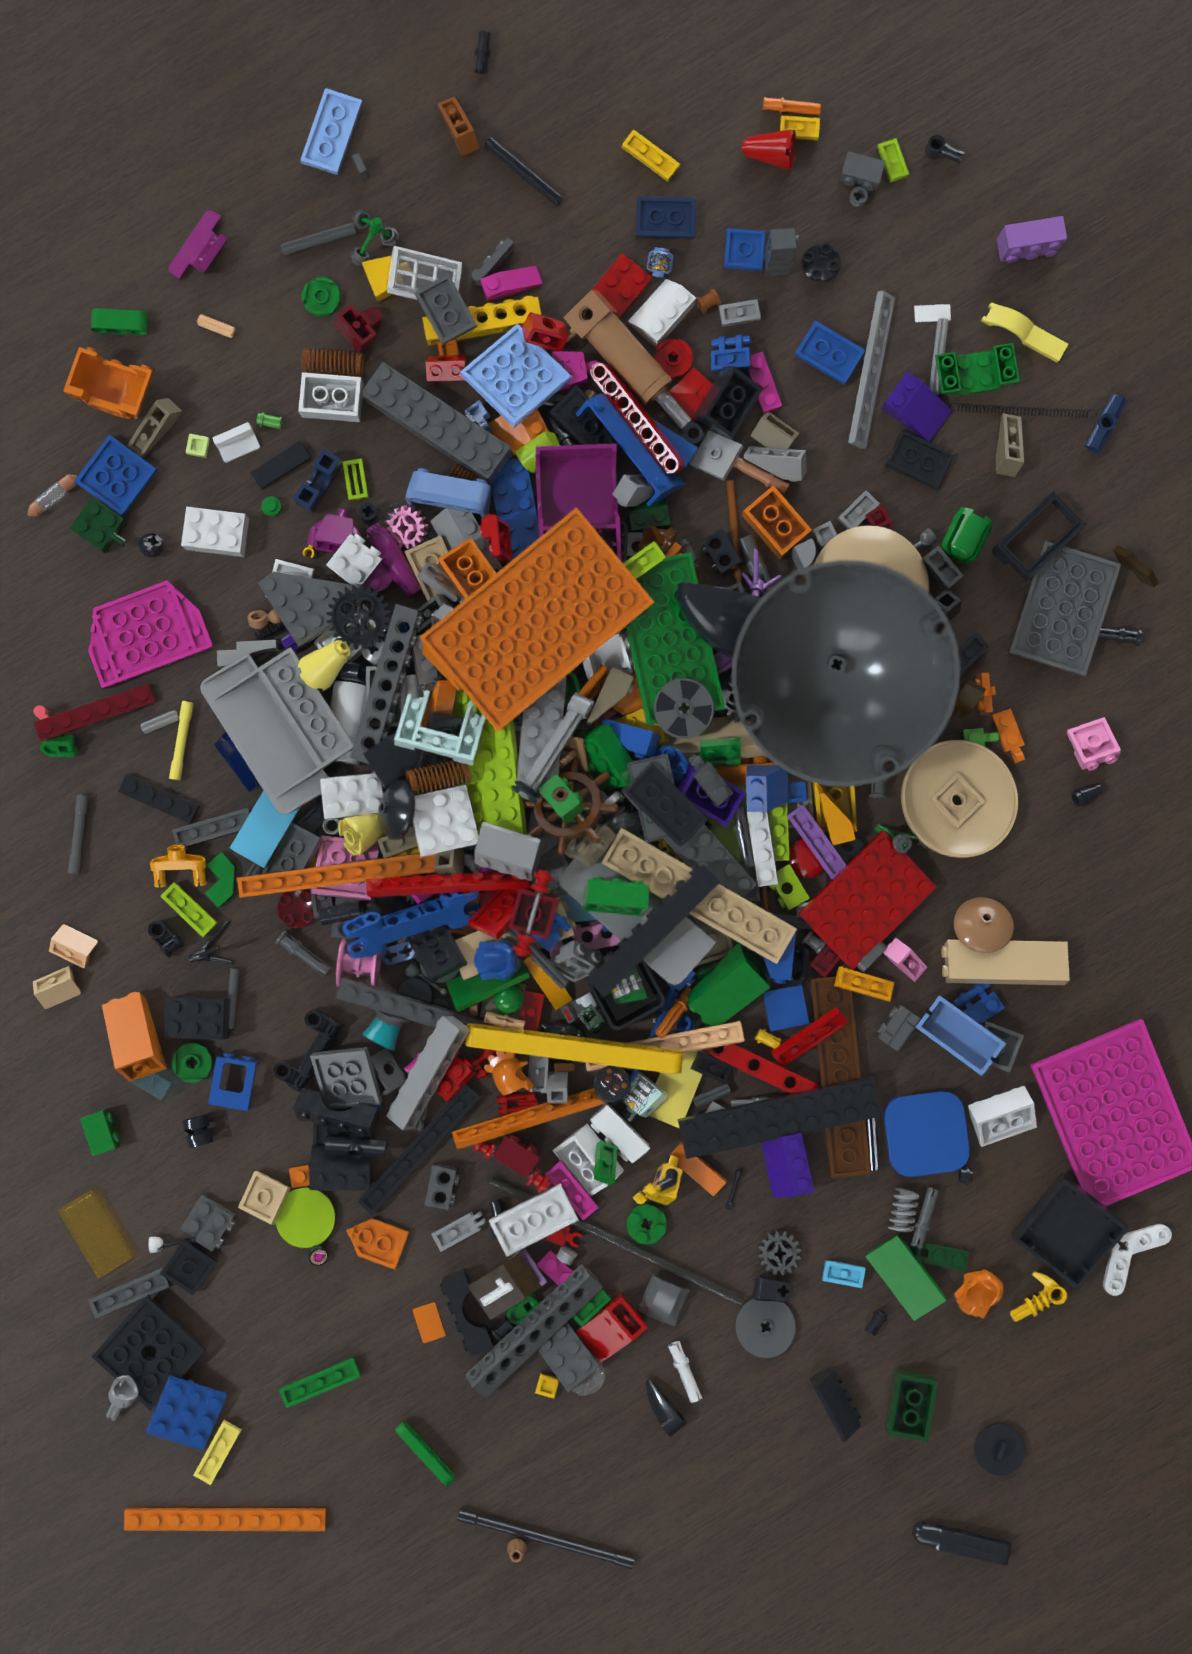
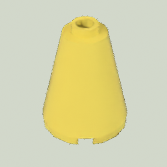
[298,640,350,691]
[338,813,385,856]

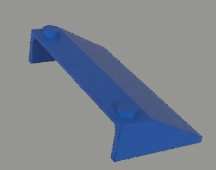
[576,394,686,507]

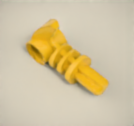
[1010,1271,1067,1322]

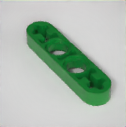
[395,1421,456,1487]

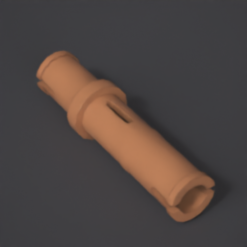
[733,456,790,495]

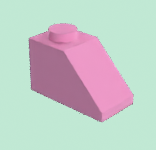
[883,938,928,982]

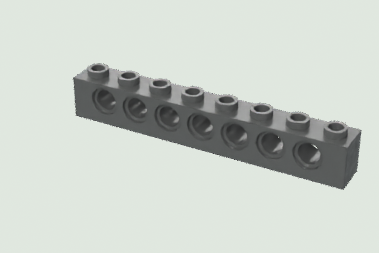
[350,604,424,764]
[465,1264,603,1398]

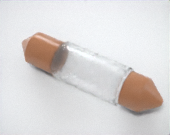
[28,474,77,516]

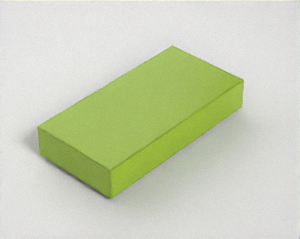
[877,138,909,183]

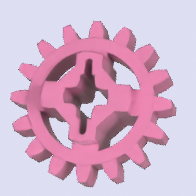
[385,505,428,549]

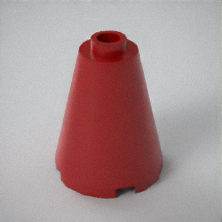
[742,129,796,170]

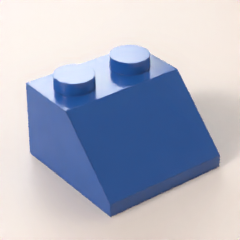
[746,765,788,812]

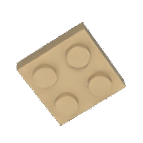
[238,1171,291,1225]

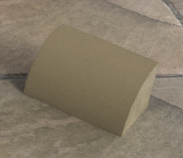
[750,411,800,449]

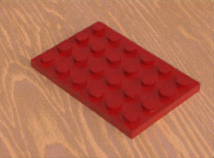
[798,830,936,970]

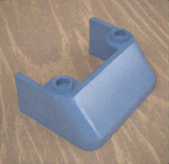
[405,468,492,518]

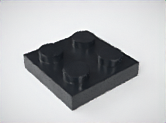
[160,1239,217,1295]

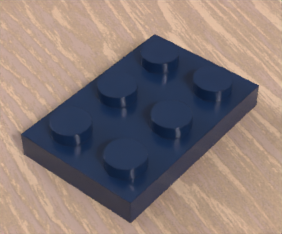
[636,197,696,239]

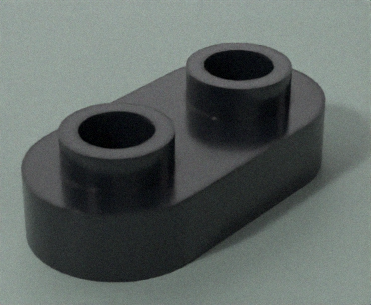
[789,945,811,985]

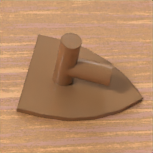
[559,736,590,773]

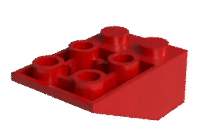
[575,1293,647,1363]

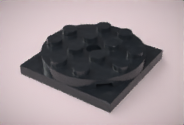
[92,1295,206,1411]

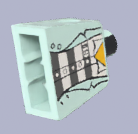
[621,1072,669,1122]

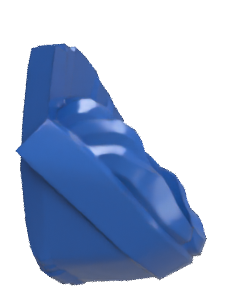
[474,938,521,981]

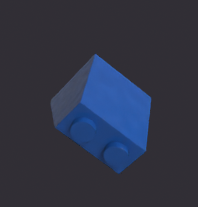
[760,932,796,984]

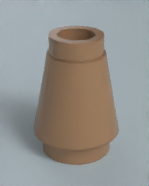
[507,1538,527,1562]

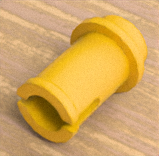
[754,1029,781,1049]

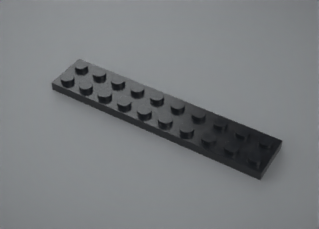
[677,1076,881,1159]

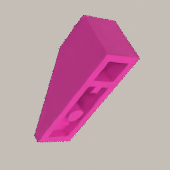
[480,266,543,303]

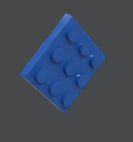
[74,435,158,517]
[146,1375,227,1450]

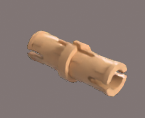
[484,1010,526,1030]

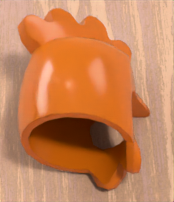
[484,1051,535,1096]

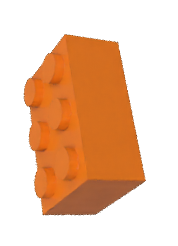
[742,485,812,559]

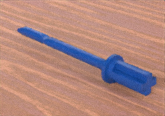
[630,989,679,1083]

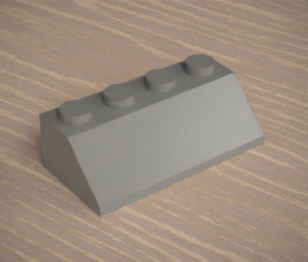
[430,508,502,570]

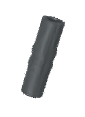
[738,535,774,591]

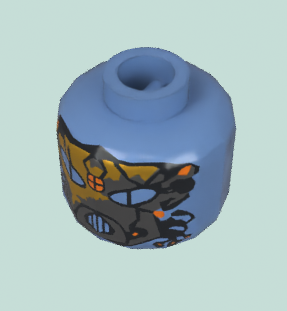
[647,247,674,278]

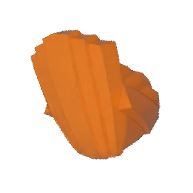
[954,1269,1004,1319]

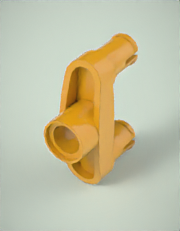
[150,845,207,887]

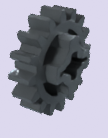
[758,1230,801,1275]

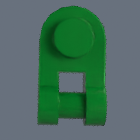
[40,734,79,757]
[507,1293,541,1325]

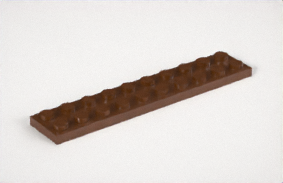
[810,976,871,1178]

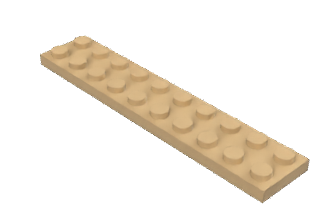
[601,828,797,964]

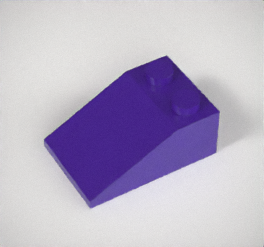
[881,371,952,442]

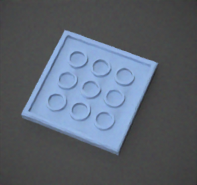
[460,324,572,428]

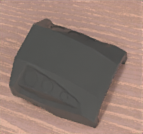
[637,1274,690,1326]

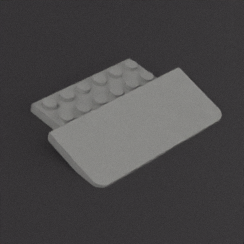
[200,647,354,814]
[558,833,716,985]

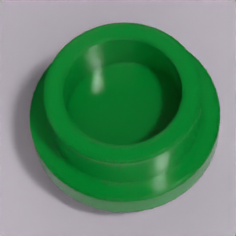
[261,496,281,516]

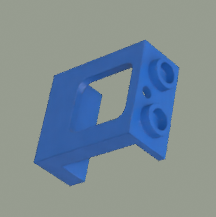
[208,1053,259,1111]

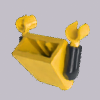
[633,1155,683,1205]

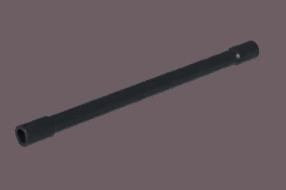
[457,1508,634,1569]

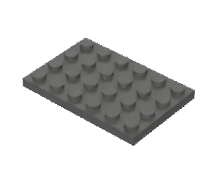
[1009,541,1121,677]

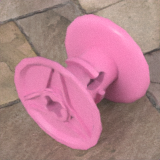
[336,938,382,987]

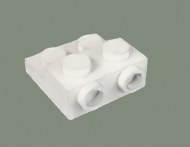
[326,534,382,589]

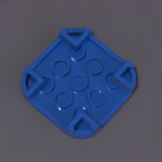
[882,1090,969,1177]

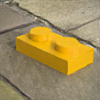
[780,115,820,141]

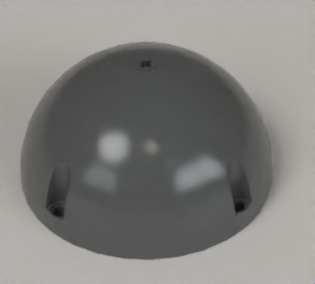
[732,560,960,786]

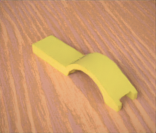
[981,303,1068,363]

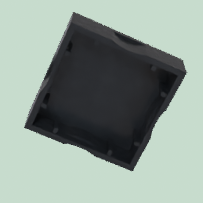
[1011,1173,1129,1290]

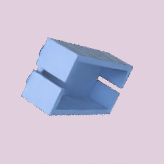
[916,995,1006,1076]

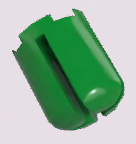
[941,507,994,564]

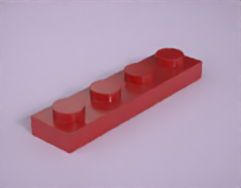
[771,1007,848,1067]

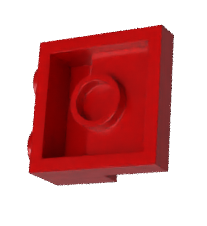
[480,514,513,564]
[436,1050,476,1102]

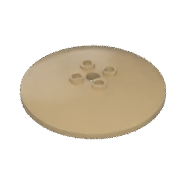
[814,526,929,593]
[901,740,1018,858]

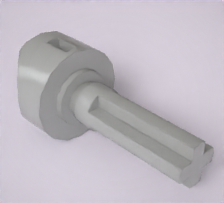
[106,1376,138,1421]

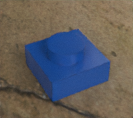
[788,781,807,803]

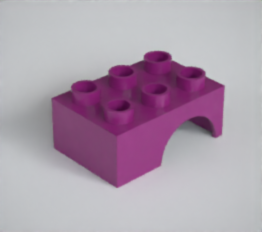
[535,444,622,562]

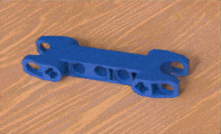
[342,891,480,958]

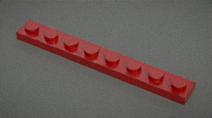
[366,871,529,897]

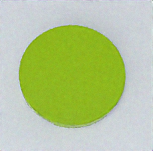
[276,1187,335,1248]

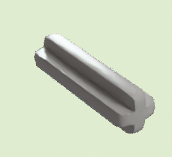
[141,710,179,734]

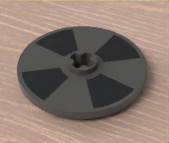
[653,678,714,739]

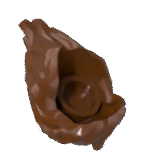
[636,526,679,555]

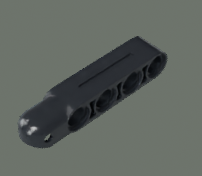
[912,1521,1012,1565]

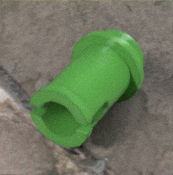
[257,412,283,429]

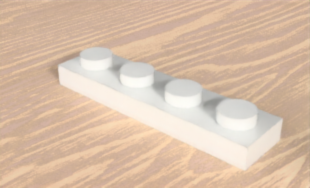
[746,808,778,887]

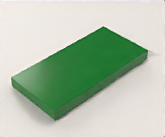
[446,957,530,1012]
[865,1234,947,1321]

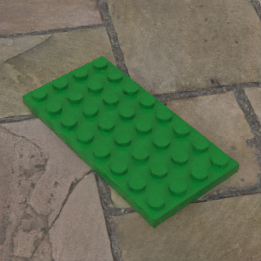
[625,552,725,725]

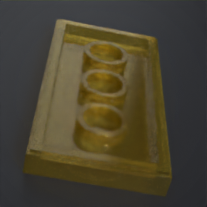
[58,1188,134,1279]

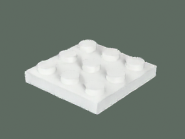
[412,785,479,857]

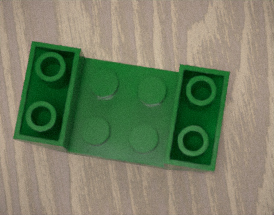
[935,343,1020,397]

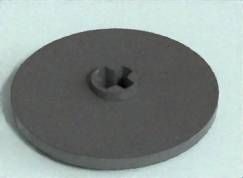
[735,1299,796,1358]

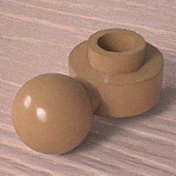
[247,609,282,629]

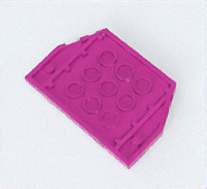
[88,580,214,689]

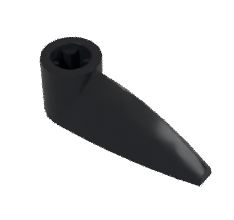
[646,1378,687,1437]

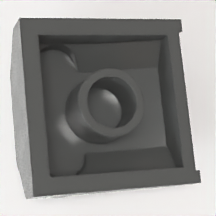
[984,1021,1024,1073]

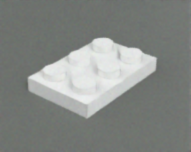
[320,773,382,819]

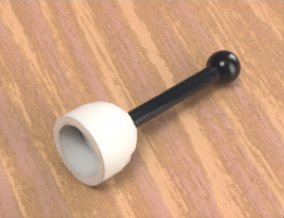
[149,1236,198,1253]

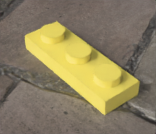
[193,1420,242,1485]

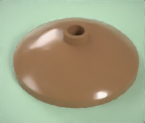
[953,897,1014,953]

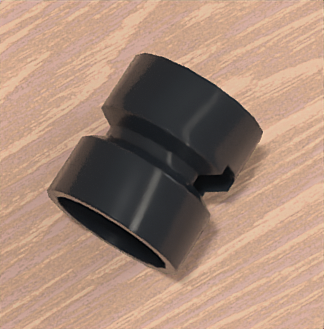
[181,1114,214,1148]

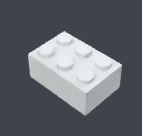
[299,373,364,422]
[181,507,249,557]

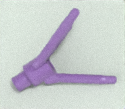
[742,549,781,596]

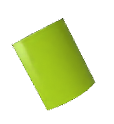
[515,431,560,474]

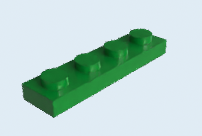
[279,1357,361,1408]

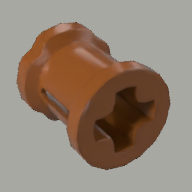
[696,288,721,314]

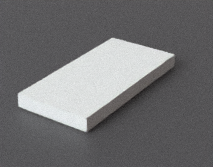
[489,1183,578,1257]

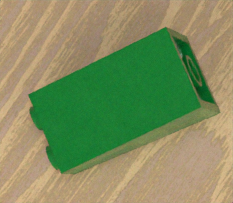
[687,943,770,1027]

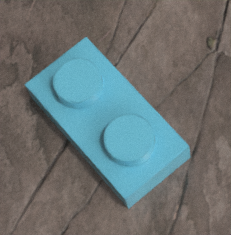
[822,1260,866,1288]

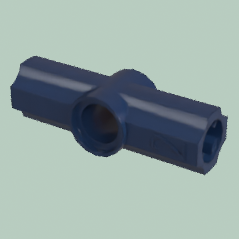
[1084,394,1127,454]

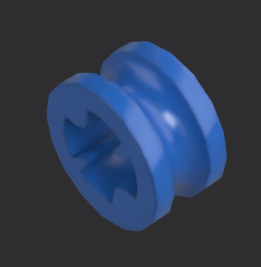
[677,1016,697,1033]

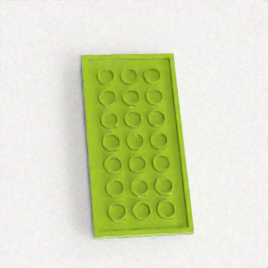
[449,690,527,836]

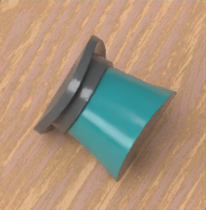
[362,1010,411,1051]

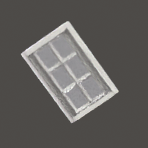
[387,246,462,300]

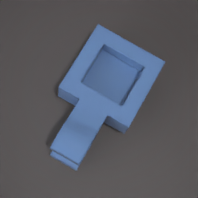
[464,400,493,433]

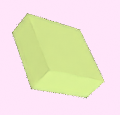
[186,434,210,458]

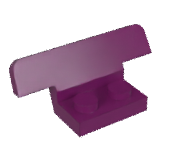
[169,210,227,279]

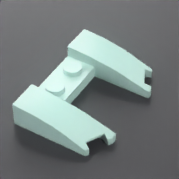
[394,691,486,766]

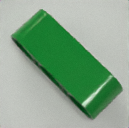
[91,309,148,335]

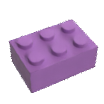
[997,216,1067,263]

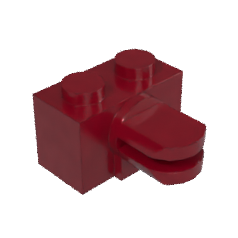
[334,304,382,352]

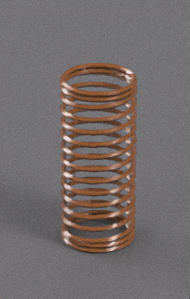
[302,347,364,377]
[406,761,471,795]

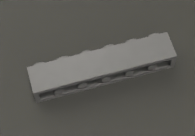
[386,1016,470,1130]

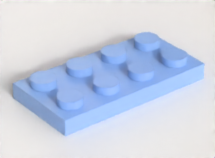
[300,88,363,175]

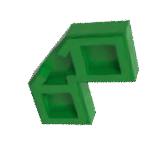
[205,852,236,908]

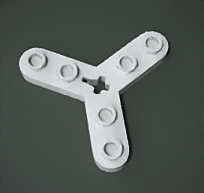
[1103,1224,1172,1296]

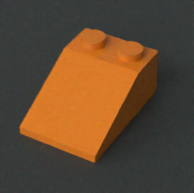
[489,409,549,458]

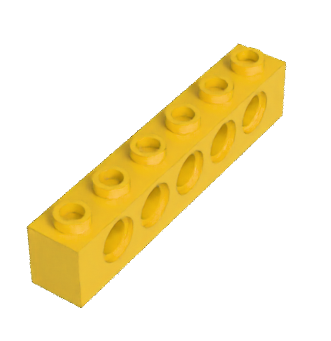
[422,296,541,346]

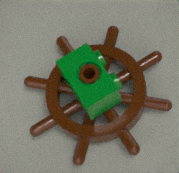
[523,757,619,856]

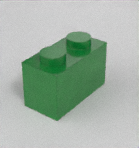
[80,1109,121,1156]

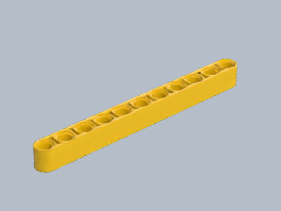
[465,1023,684,1074]

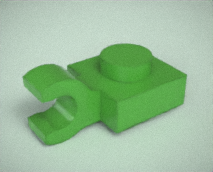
[962,728,999,747]

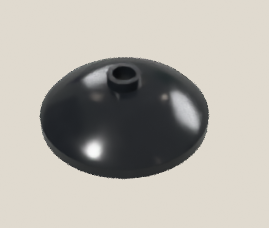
[378,780,415,840]

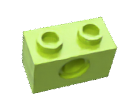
[768,864,810,911]

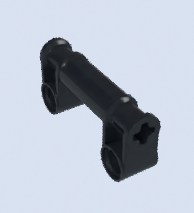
[273,1009,344,1093]

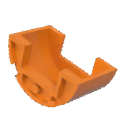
[63,347,154,419]

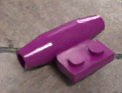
[363,523,422,598]

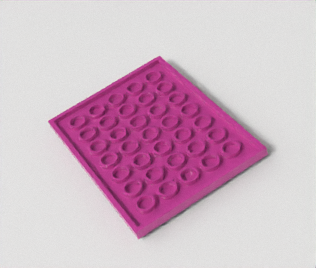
[1031,1019,1192,1206]

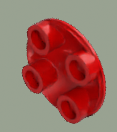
[787,839,824,878]

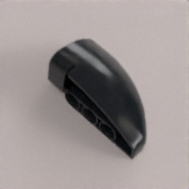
[676,582,762,658]

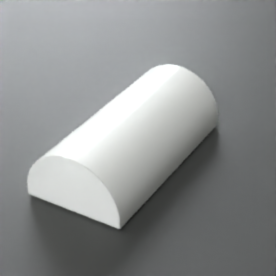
[330,681,366,766]

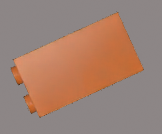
[102,992,167,1082]

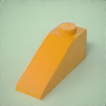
[817,785,857,846]
[523,951,573,1010]

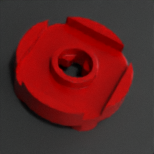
[654,338,693,380]

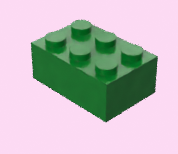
[577,724,633,791]
[582,877,649,916]

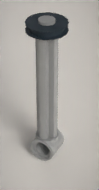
[512,692,595,803]

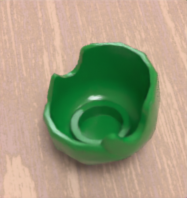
[494,984,524,1015]

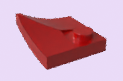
[668,367,713,422]

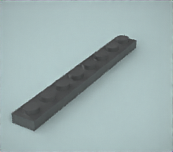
[336,978,494,1028]

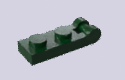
[914,1240,969,1272]

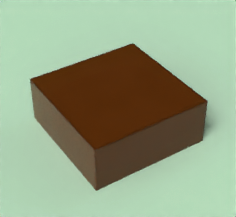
[554,1062,575,1072]

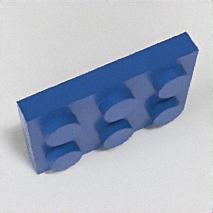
[794,321,865,385]

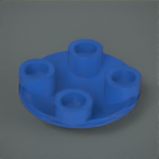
[655,746,689,782]

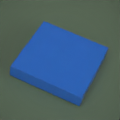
[724,228,766,272]
[763,985,809,1031]

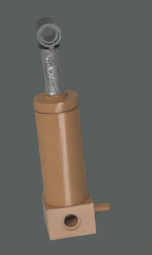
[563,290,706,443]

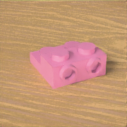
[1067,717,1121,771]

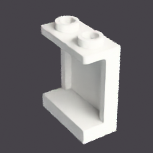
[583,631,635,681]

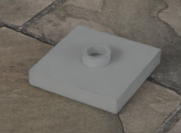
[690,430,744,481]

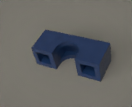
[293,449,343,514]

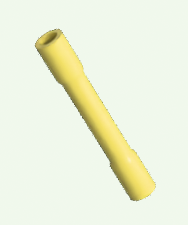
[169,701,194,781]

